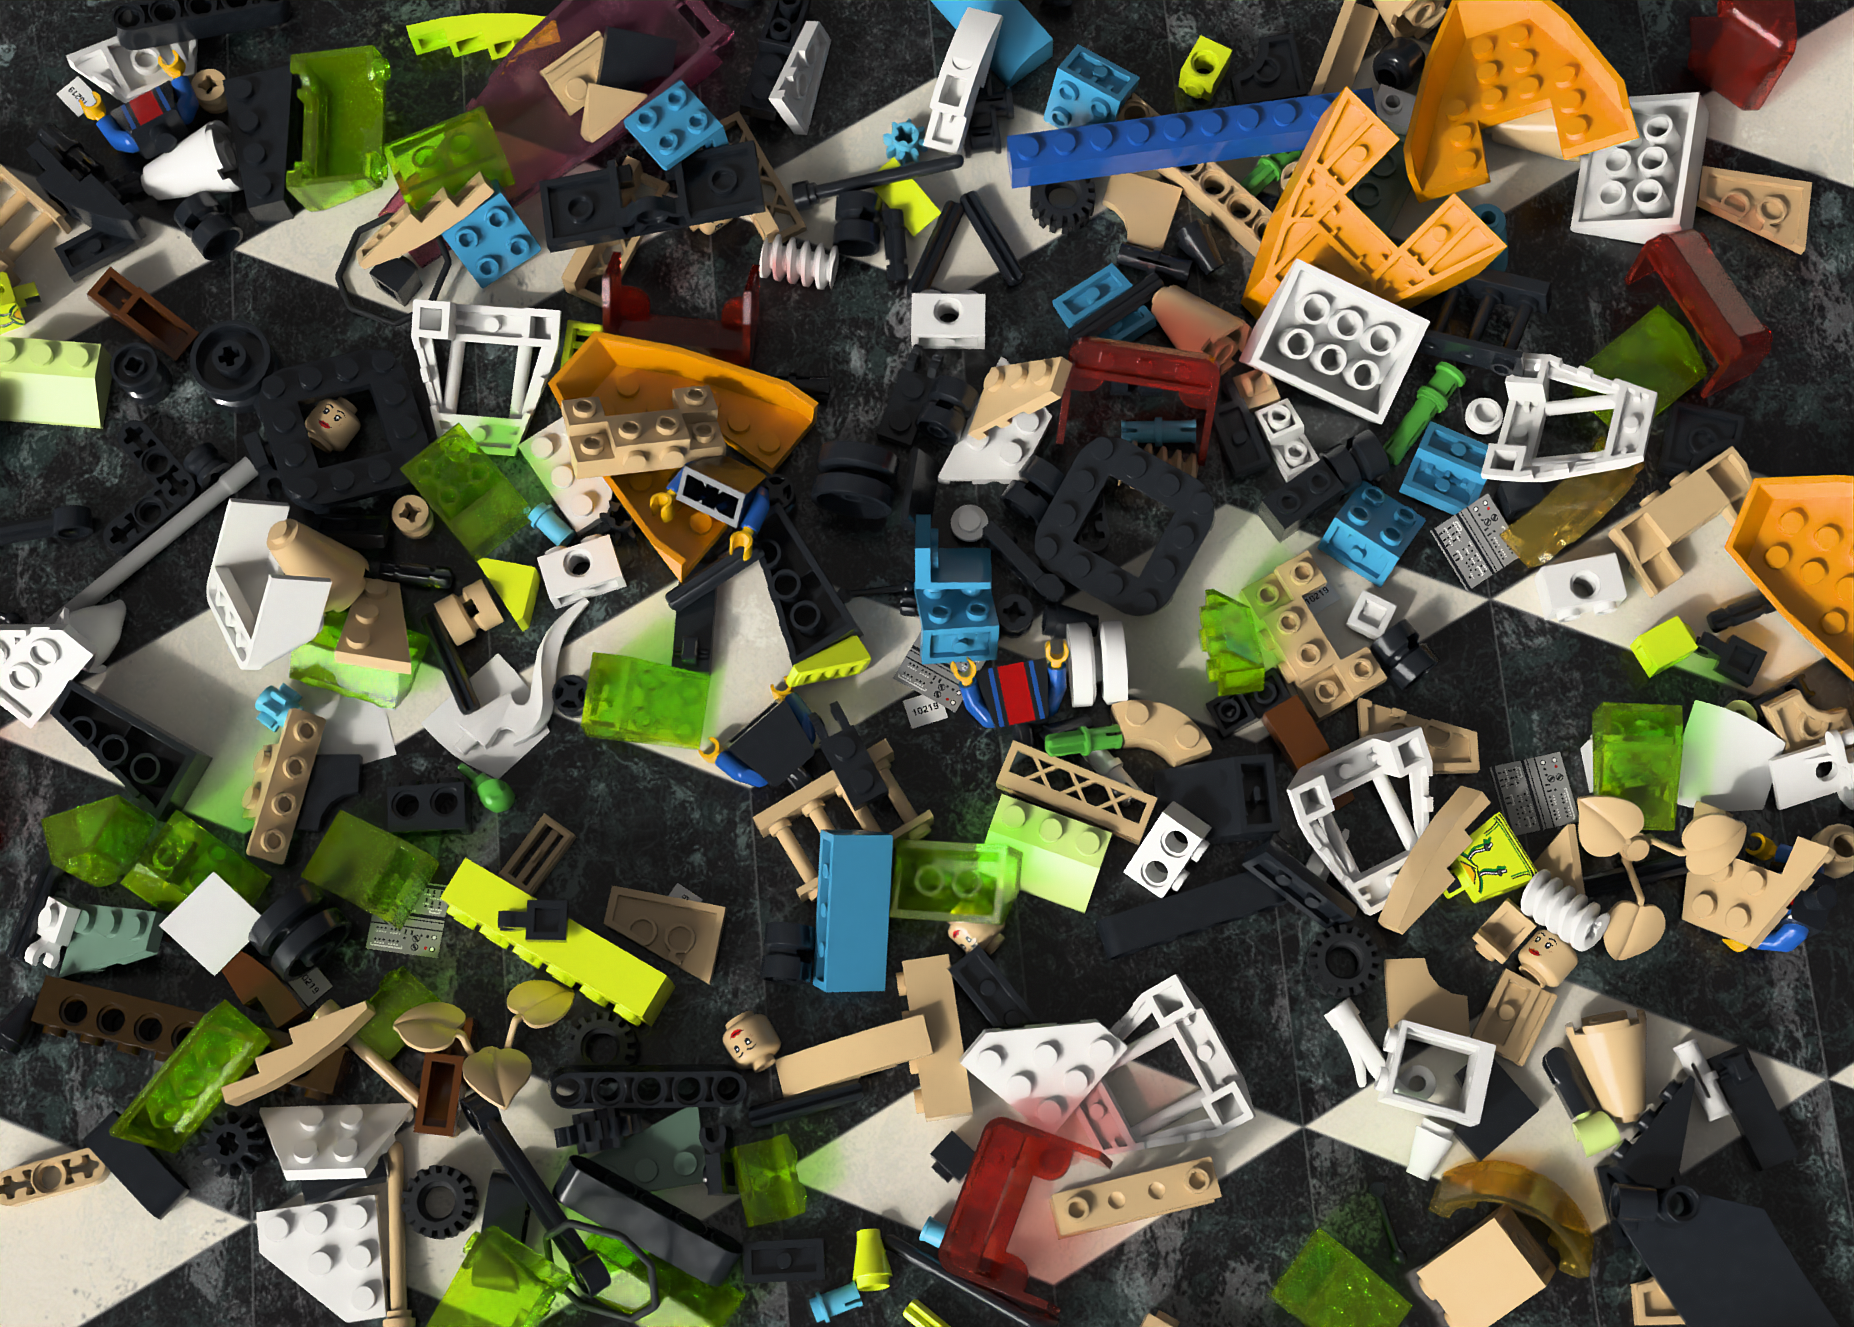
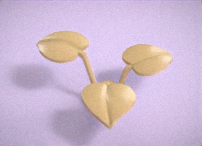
[1577,795,1747,960]
[393,980,575,1111]

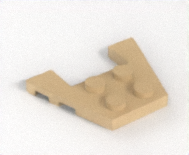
[1682,801,1836,949]

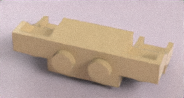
[561,385,726,479]
[1608,446,1753,598]
[1239,550,1387,723]

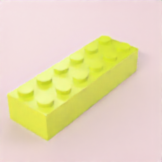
[440,857,676,1027]

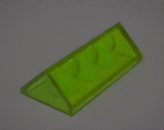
[109,999,270,1153]
[568,1225,746,1327]

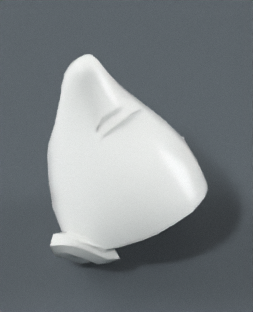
[54,600,126,674]

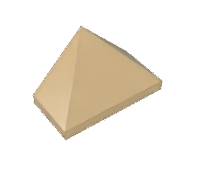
[580,83,650,143]
[1533,824,1585,897]

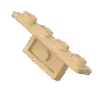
[242,708,326,864]

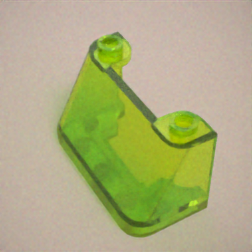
[286,45,391,212]
[426,1225,573,1327]

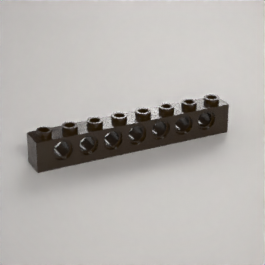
[31,975,355,1102]

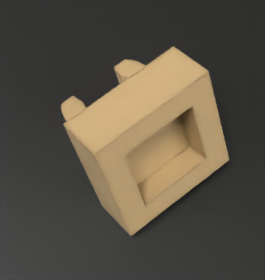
[1233,369,1281,413]

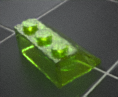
[382,106,516,211]
[1572,305,1708,427]
[289,609,429,710]
[41,794,156,887]
[889,839,1023,925]

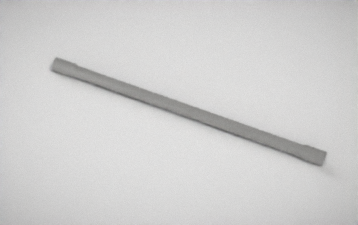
[42,456,259,624]

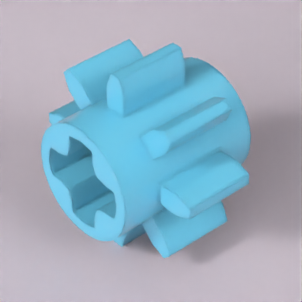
[883,118,928,166]
[255,683,304,732]

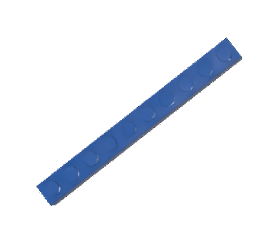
[1007,88,1378,189]

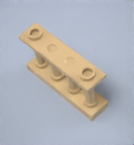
[0,164,72,287]
[752,738,934,903]
[1049,1156,1222,1240]

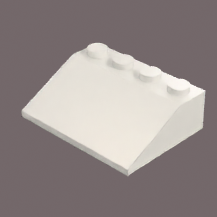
[1570,92,1710,246]
[1239,258,1430,425]

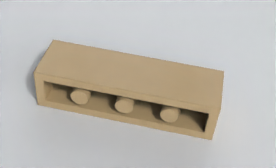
[896,954,973,1122]

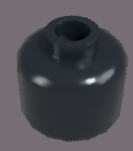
[1372,37,1426,91]

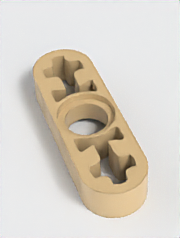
[0,1148,111,1207]

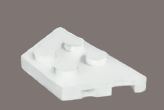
[66,19,198,103]
[938,357,1052,484]
[259,1103,414,1180]

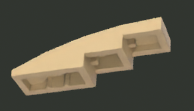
[356,171,495,269]
[1378,786,1491,935]
[221,1001,376,1106]
[775,1014,934,1098]

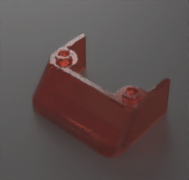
[1688,0,1797,111]
[1624,229,1773,399]
[602,252,760,370]
[1056,336,1221,466]
[938,1117,1113,1316]

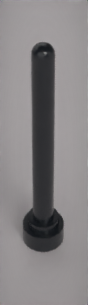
[792,154,964,212]
[882,1234,1060,1327]

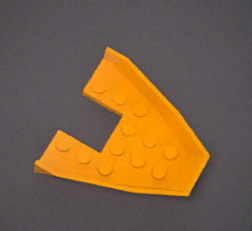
[1403,0,1639,204]
[1241,86,1508,320]
[548,331,819,583]
[1724,475,1854,682]

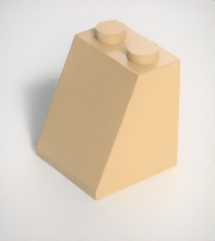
[1417,1202,1557,1327]

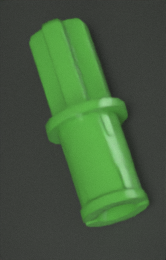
[1240,150,1302,197]
[1045,724,1123,757]

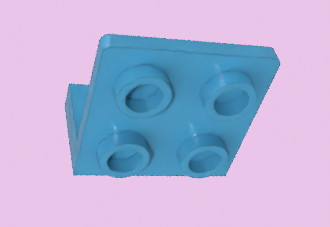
[1043,44,1140,129]
[624,80,729,171]
[441,178,541,288]
[1317,481,1426,588]
[915,514,992,593]
[914,582,999,664]

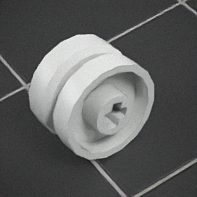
[1066,620,1129,707]

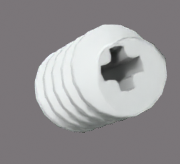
[759,234,839,290]
[1521,869,1610,951]

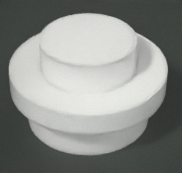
[1465,398,1503,435]
[951,505,988,542]

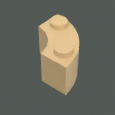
[1110,700,1212,768]

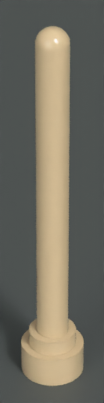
[310,999,461,1138]
[383,1141,416,1327]

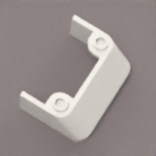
[206,498,332,670]

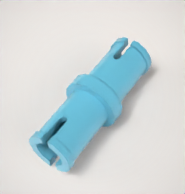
[1121,417,1196,447]

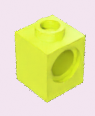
[1178,35,1233,101]
[1630,615,1698,678]

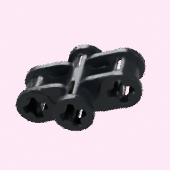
[963,67,1014,158]

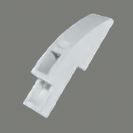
[923,7,1003,155]

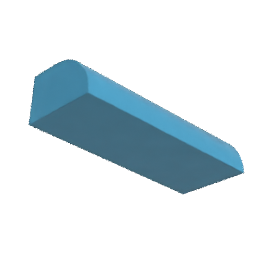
[930,0,1053,87]
[813,829,893,992]

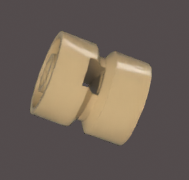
[434,579,504,646]

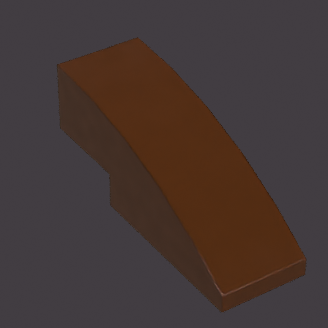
[87,267,199,362]
[1261,694,1355,814]
[221,950,313,1033]
[413,1017,479,1137]

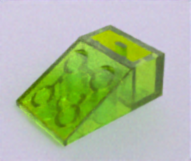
[400,422,532,563]
[581,652,711,750]
[1592,702,1683,831]
[120,810,272,912]
[301,810,440,931]
[1266,1228,1412,1327]

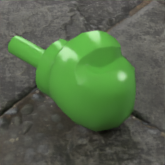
[457,763,515,813]

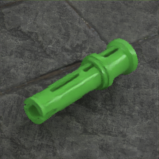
[1383,361,1466,466]

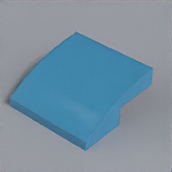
[1052,263,1157,364]
[1399,421,1488,515]

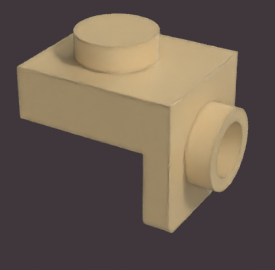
[1472,898,1538,964]

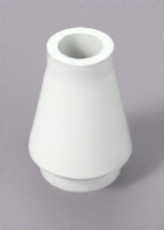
[1406,1118,1454,1181]

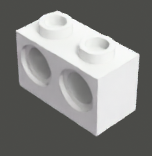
[1124,801,1212,899]

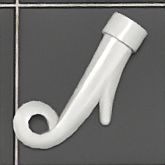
[1324,997,1436,1100]

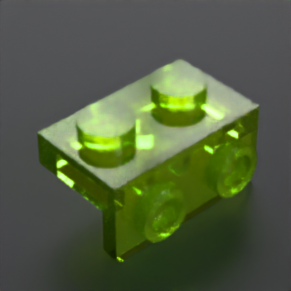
[356,965,442,1062]
[730,1134,807,1228]

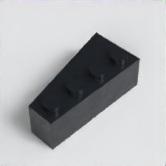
[752,502,864,667]
[50,680,213,824]

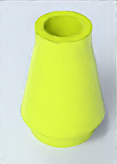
[852,1229,893,1291]

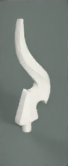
[454,597,590,756]

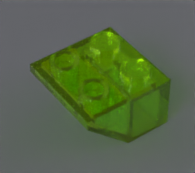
[1198,589,1265,697]

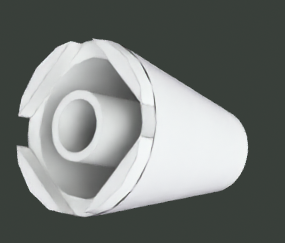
[141,120,244,200]

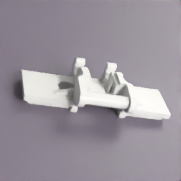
[1768,727,1854,810]

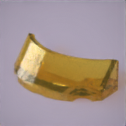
[1499,435,1645,568]
[1428,1160,1594,1278]

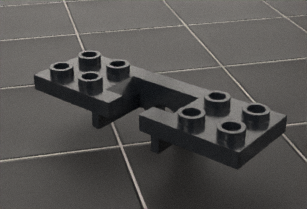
[539,140,766,253]

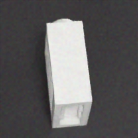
[1374,1020,1496,1127]

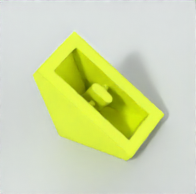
[477,558,541,632]

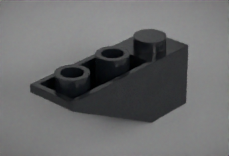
[1606,1075,1695,1185]

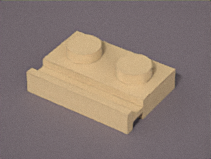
[539,30,604,115]
[1470,969,1558,1067]

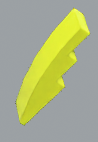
[406,13,560,60]

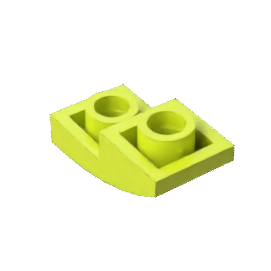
[872,157,941,237]

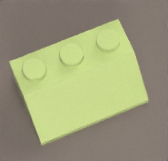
[0,336,112,429]
[975,794,1112,913]

